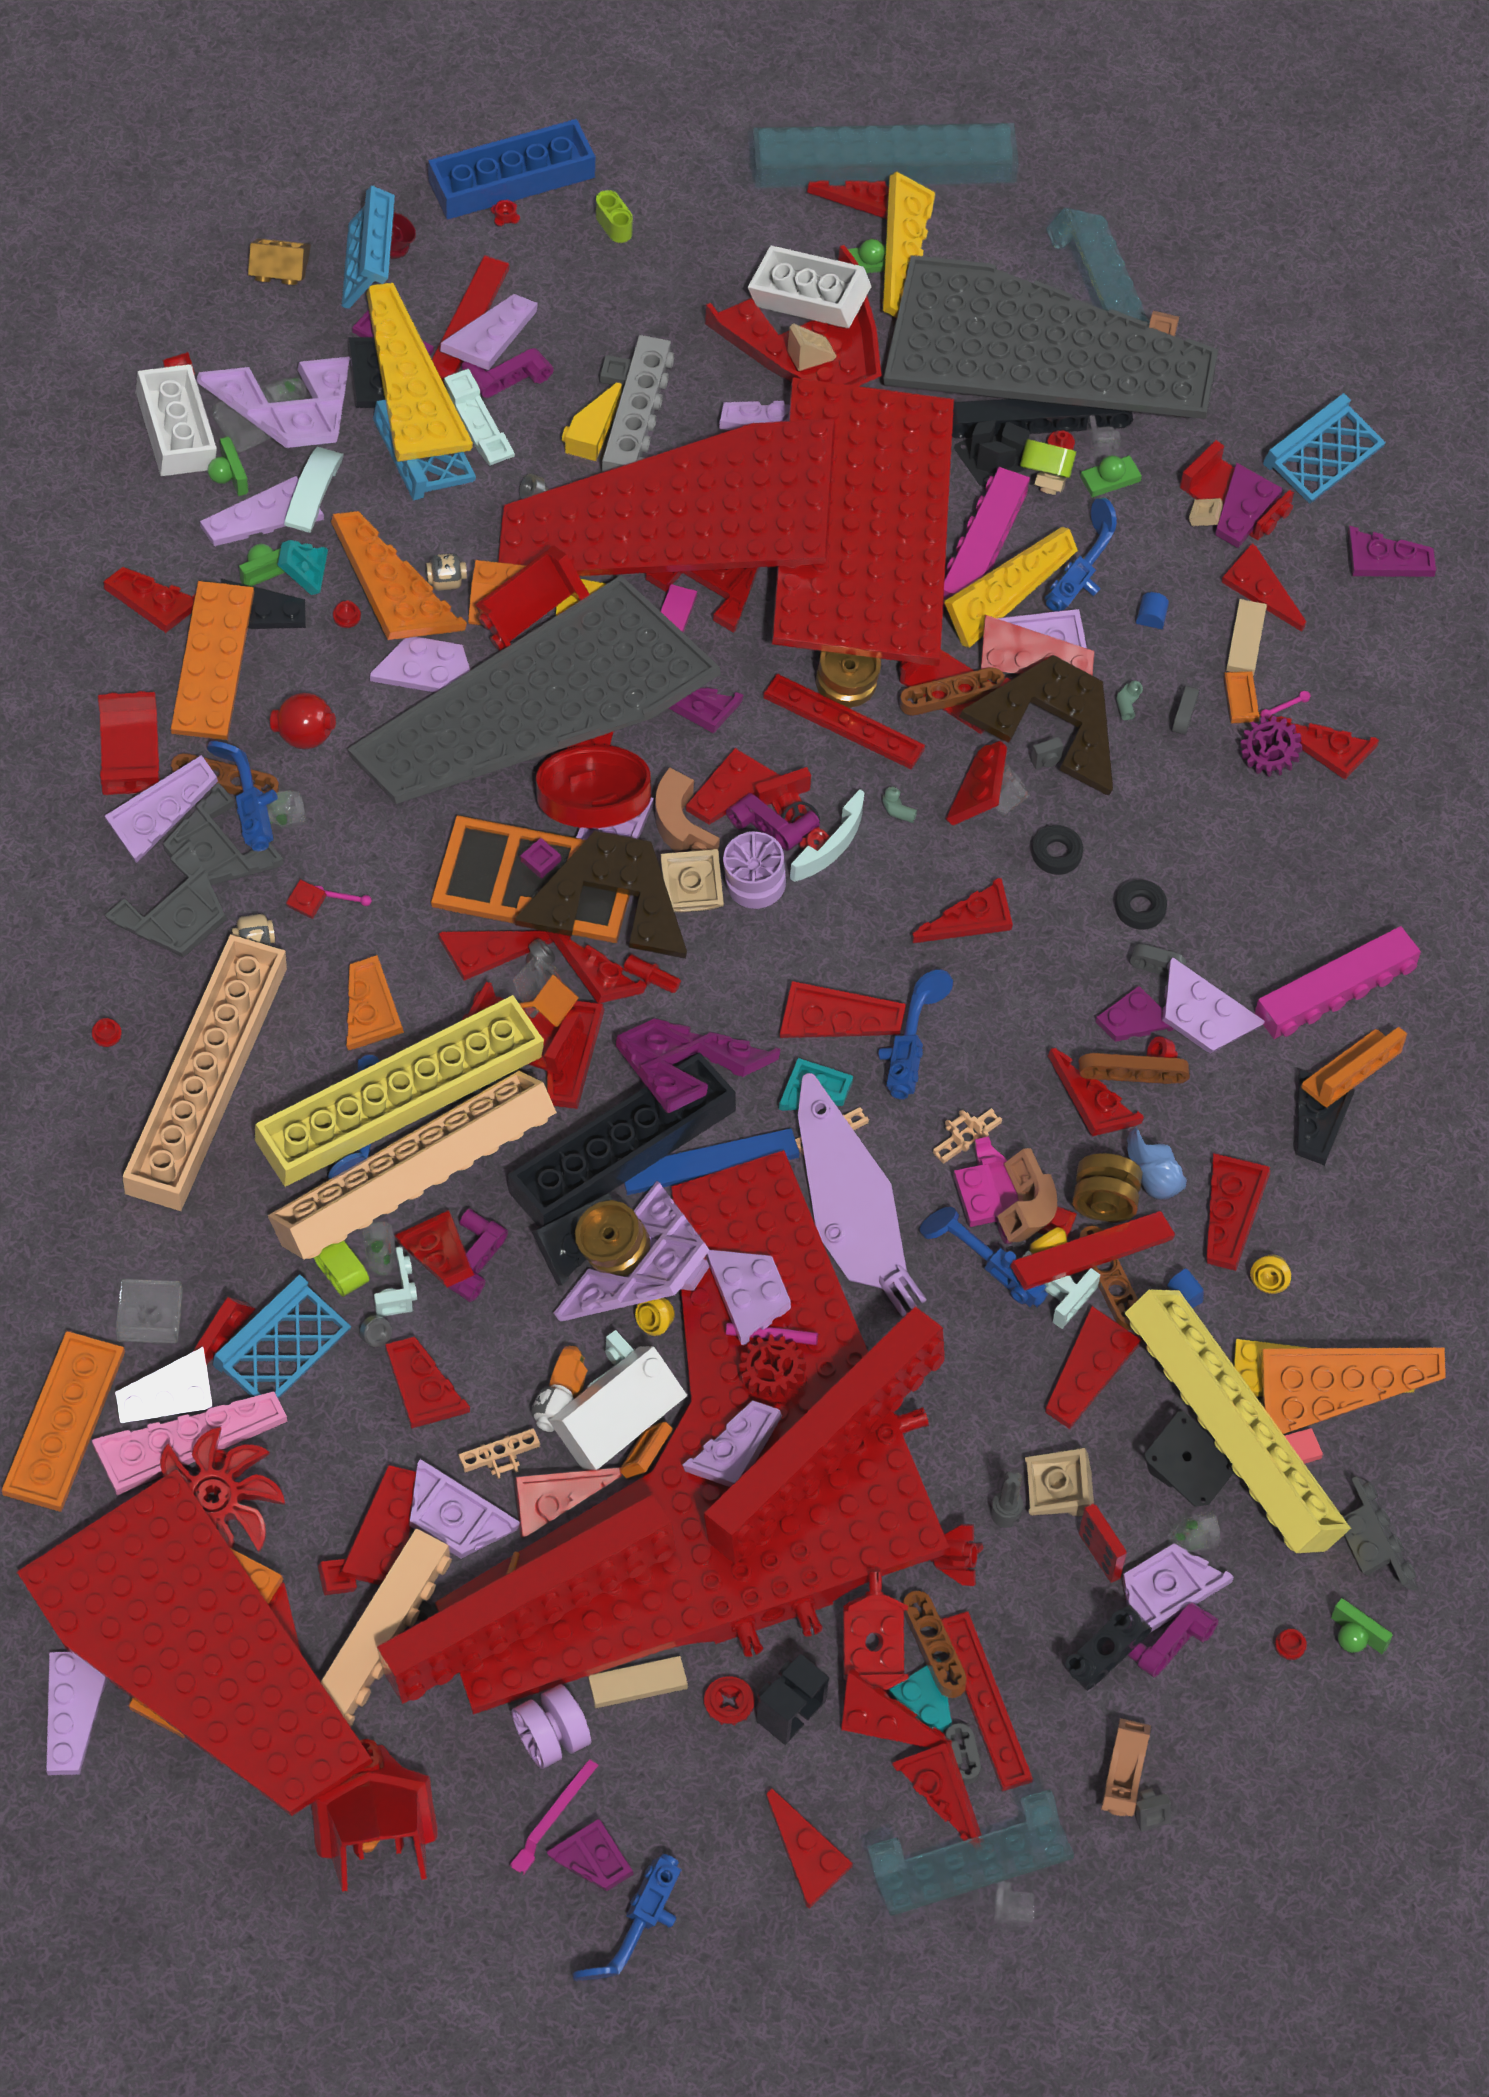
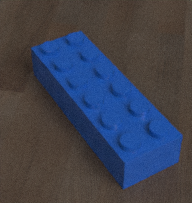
[428,119,596,220]

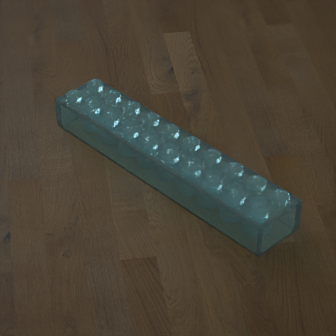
[752,123,1019,188]

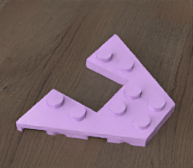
[196,357,350,448]
[554,1181,710,1322]

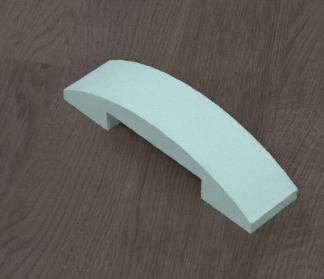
[444,369,515,465]
[284,447,344,533]
[790,789,864,882]

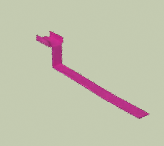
[509,1759,598,1875]

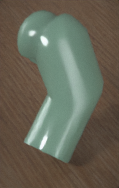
[1116,681,1143,720]
[882,787,917,823]

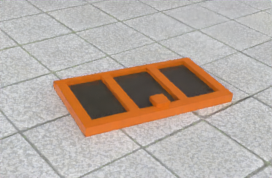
[431,815,630,943]

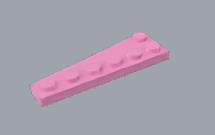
[92,1392,287,1495]

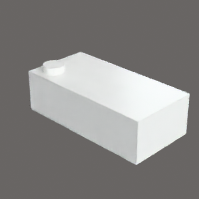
[748,246,872,328]
[136,365,217,476]
[548,1346,688,1470]

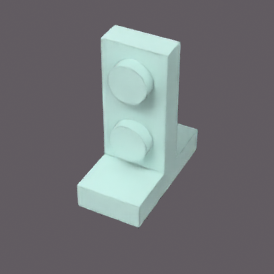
[1023,1251,1101,1329]

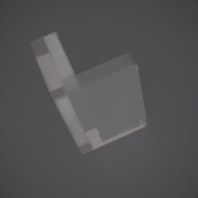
[513,956,562,1018]

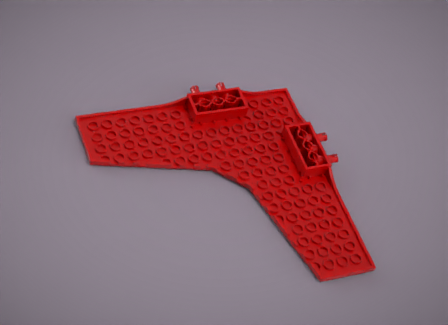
[435,1150,950,1715]

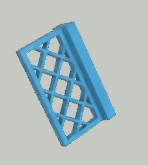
[342,185,395,308]
[1263,393,1386,504]
[373,400,476,500]
[213,1274,351,1399]

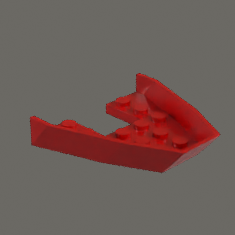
[705,245,882,386]

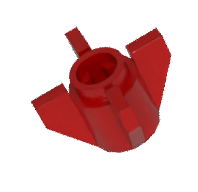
[930,1524,983,1586]

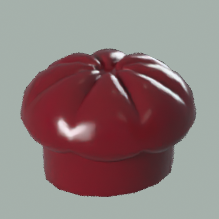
[390,212,416,259]

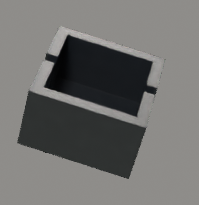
[756,1654,829,1745]

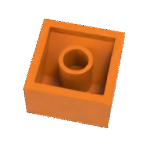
[468,560,526,625]

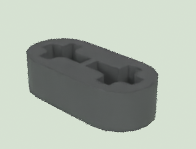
[1172,686,1200,735]
[1130,944,1186,977]
[946,1723,981,1784]

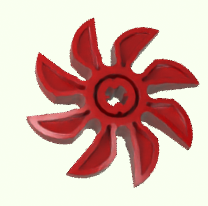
[161,1427,285,1553]

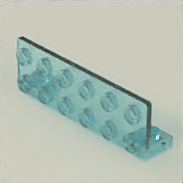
[1047,207,1150,327]
[867,1789,1074,1916]

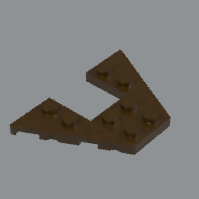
[959,655,1113,796]
[515,831,687,959]

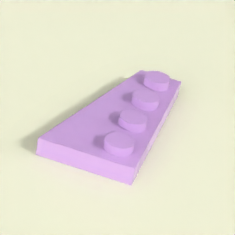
[440,294,538,370]
[719,401,790,430]
[200,476,324,546]
[105,755,218,863]
[47,1652,107,1775]

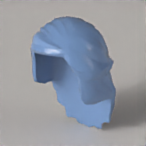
[1127,1126,1187,1199]

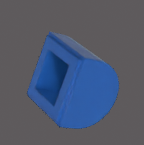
[1136,592,1169,630]
[1167,1268,1204,1308]

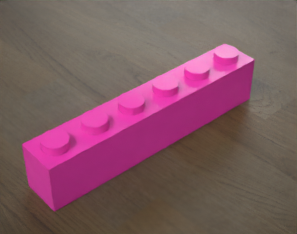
[943,467,1030,607]
[1255,926,1421,1039]

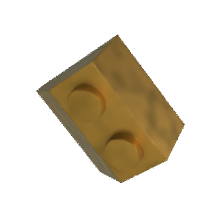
[248,238,311,285]

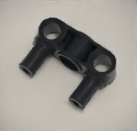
[1065,1605,1152,1691]

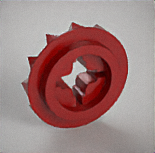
[704,1676,755,1726]

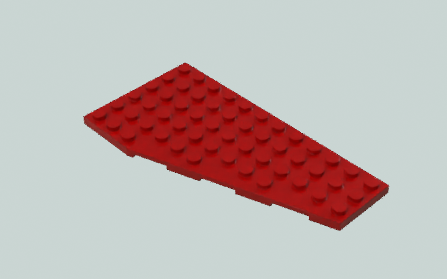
[498,419,835,576]
[17,1469,373,1816]

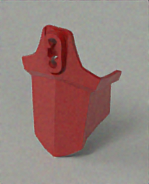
[311,1739,437,1892]

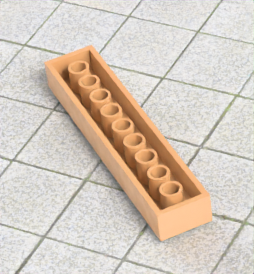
[123,934,287,1211]
[268,1071,556,1259]

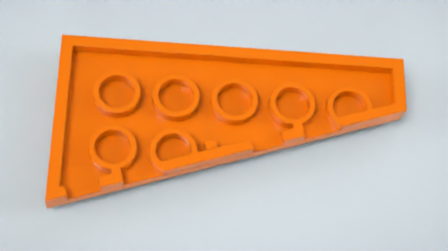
[331,511,467,640]
[1261,1348,1446,1434]

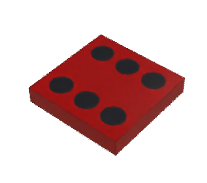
[1078,1503,1127,1583]

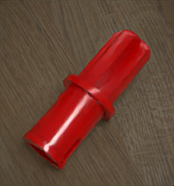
[623,954,681,993]

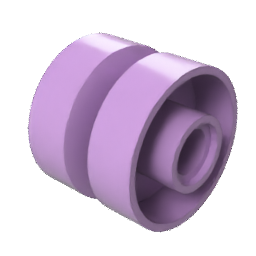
[723,832,786,909]
[511,1684,591,1769]

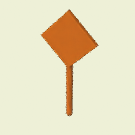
[519,975,579,1027]

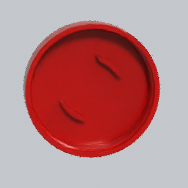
[536,745,651,828]

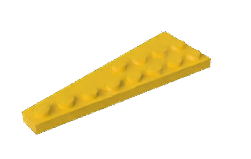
[366,283,473,462]

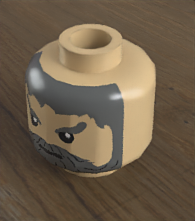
[426,554,467,591]
[232,914,275,946]

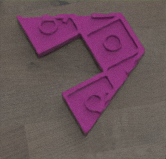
[616,1018,781,1113]

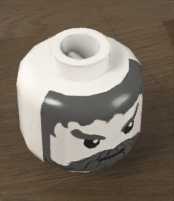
[531,1384,574,1432]

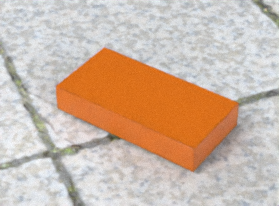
[1224,671,1260,723]
[620,1422,673,1478]

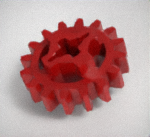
[739,1334,806,1400]

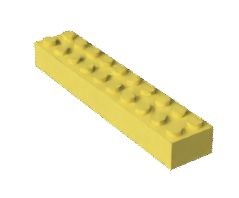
[255,995,544,1187]
[1125,1290,1351,1553]

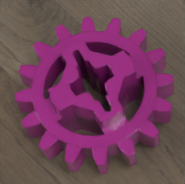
[1241,715,1302,777]

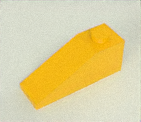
[562,383,622,461]

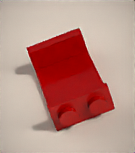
[1180,440,1294,541]
[475,545,590,651]
[899,650,1011,734]
[98,691,160,795]
[461,981,584,1075]

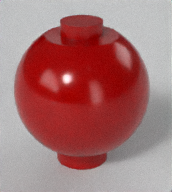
[270,693,336,749]

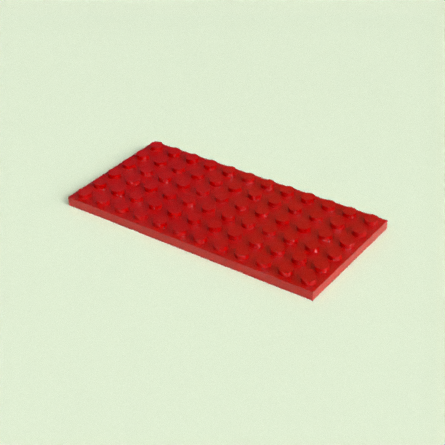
[772,378,954,666]

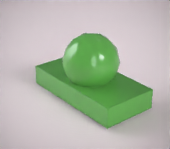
[848,239,886,273]
[207,436,248,496]
[1080,455,1142,497]
[239,544,285,586]
[1331,1598,1393,1654]

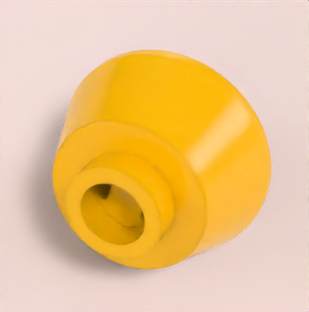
[1030,1227,1067,1254]
[1250,1254,1291,1294]
[635,1298,675,1336]

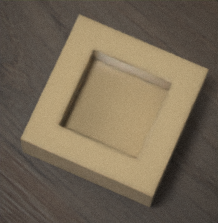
[1035,471,1067,495]
[1189,498,1223,526]

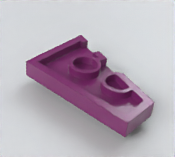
[1215,463,1283,548]
[1348,526,1436,577]

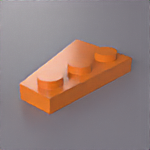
[346,955,404,1050]

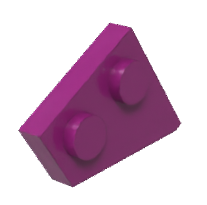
[668,688,743,734]
[1096,986,1174,1042]
[547,1819,634,1891]

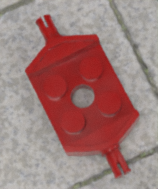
[843,1572,909,1690]

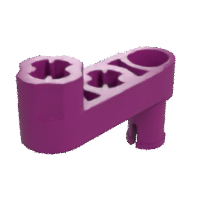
[462,348,554,398]
[726,793,820,851]
[448,1208,509,1302]
[1127,1602,1219,1677]

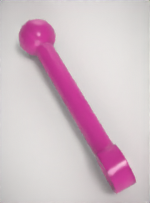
[1260,691,1311,720]
[315,886,372,906]

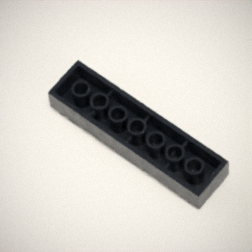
[508,1053,736,1228]

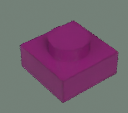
[520,838,562,878]

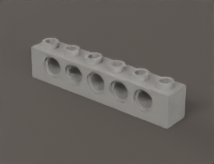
[602,335,675,473]

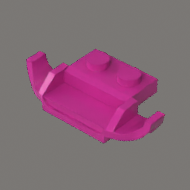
[953,1137,1019,1244]

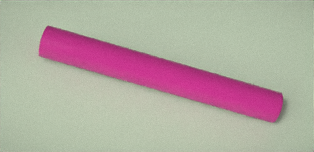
[726,1323,818,1345]

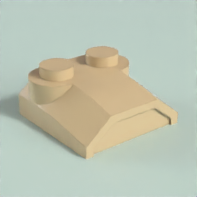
[660,849,724,912]
[1025,1448,1094,1516]

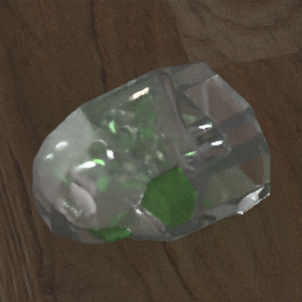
[262,378,307,403]
[267,790,306,827]
[362,1222,397,1276]
[1167,1511,1220,1553]

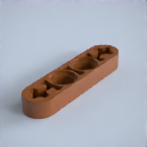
[900,667,1005,716]
[171,753,279,796]
[1078,1053,1190,1084]
[1079,1226,1138,1330]
[904,1591,967,1698]

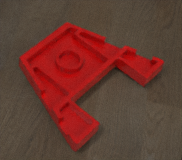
[646,567,760,633]

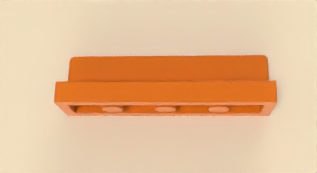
[1301,1027,1408,1108]

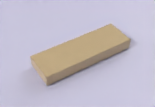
[1226,599,1267,676]
[588,1656,688,1708]

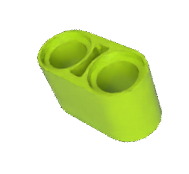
[596,190,633,243]
[1020,439,1076,478]
[314,1240,369,1297]

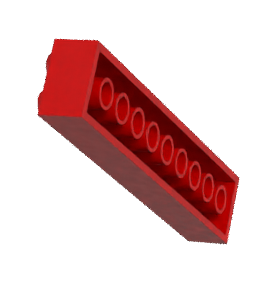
[704,1306,945,1565]
[377,1494,676,1704]

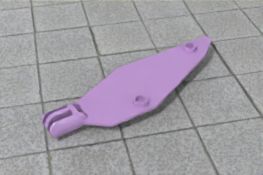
[798,1073,927,1317]

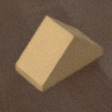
[788,323,837,371]

